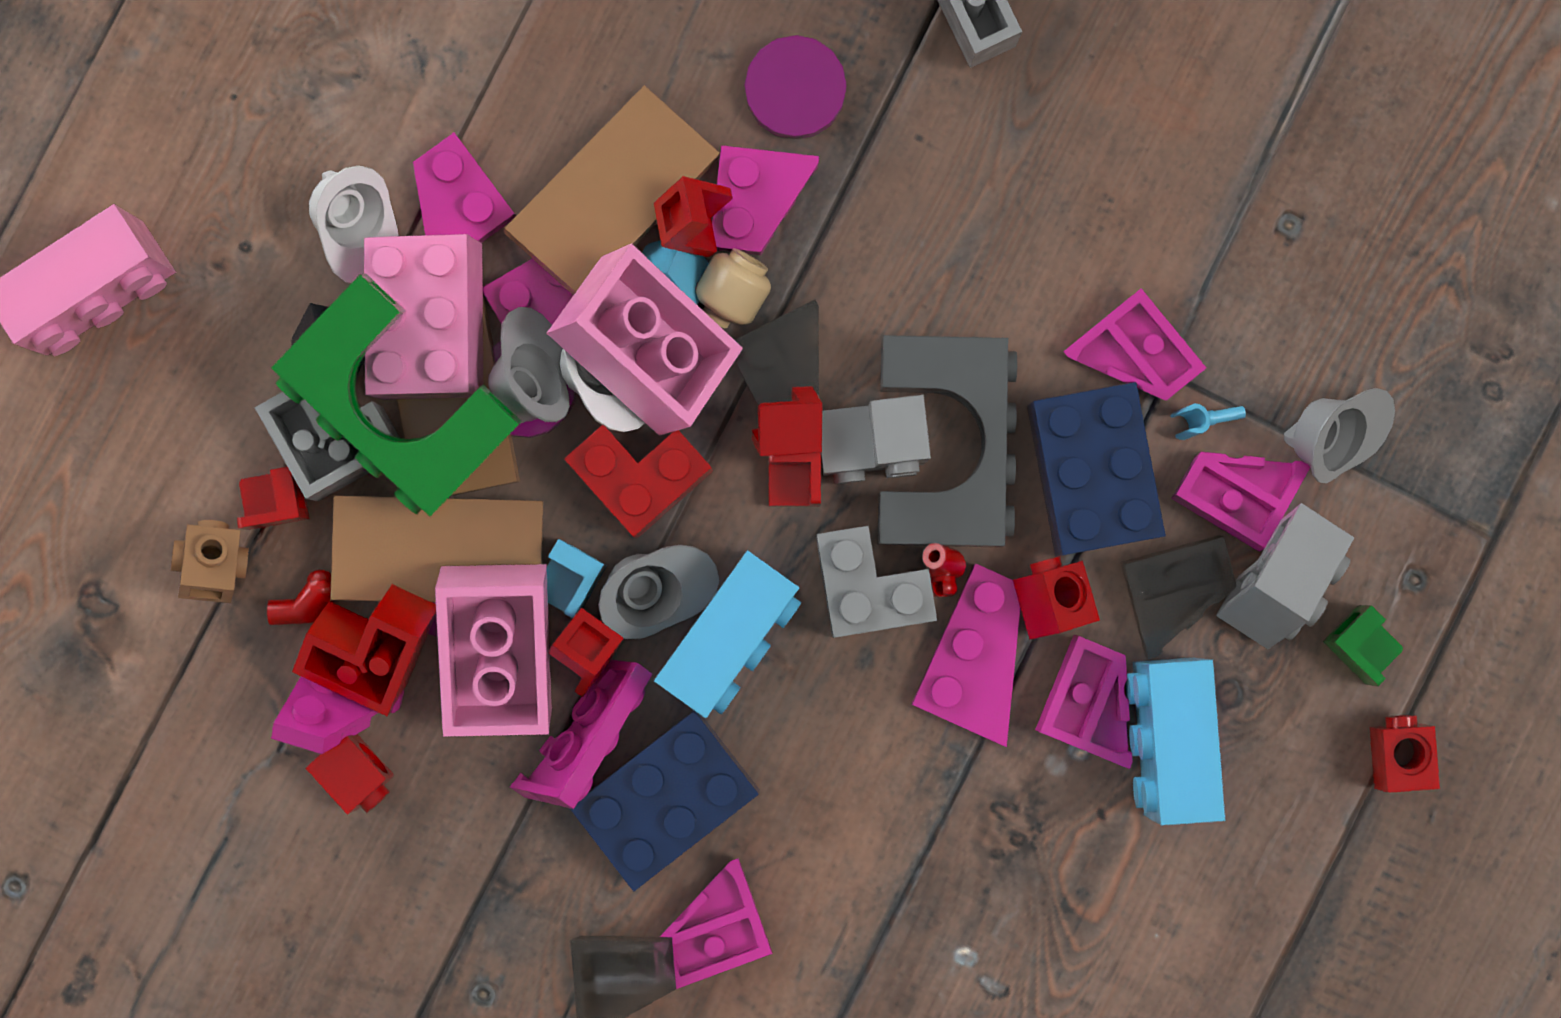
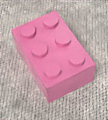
[0,204,176,356]
[364,234,483,400]
[546,243,743,436]
[435,564,552,737]

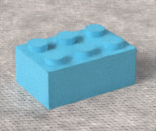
[654,550,802,718]
[1125,657,1225,825]

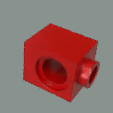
[1013,556,1100,640]
[1369,715,1440,793]
[305,734,395,815]

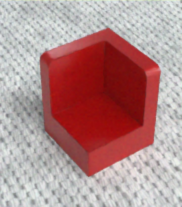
[654,176,733,257]
[752,386,822,456]
[769,452,821,507]
[237,467,310,530]
[548,607,624,697]

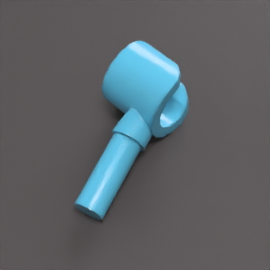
[1170,403,1246,440]

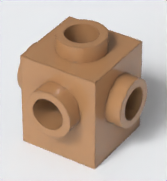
[170,520,249,603]

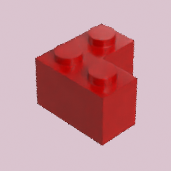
[564,424,713,539]
[292,584,436,717]

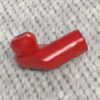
[922,543,966,597]
[267,569,335,625]

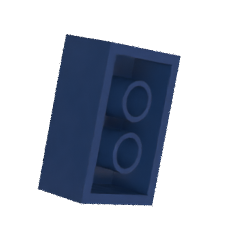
[1027,382,1166,557]
[570,710,760,892]

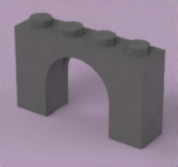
[877,335,1017,547]

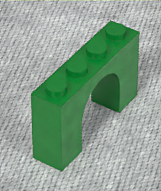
[271,274,522,517]

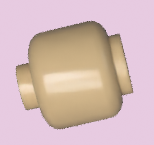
[696,248,771,329]

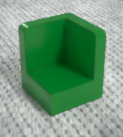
[1323,605,1403,686]

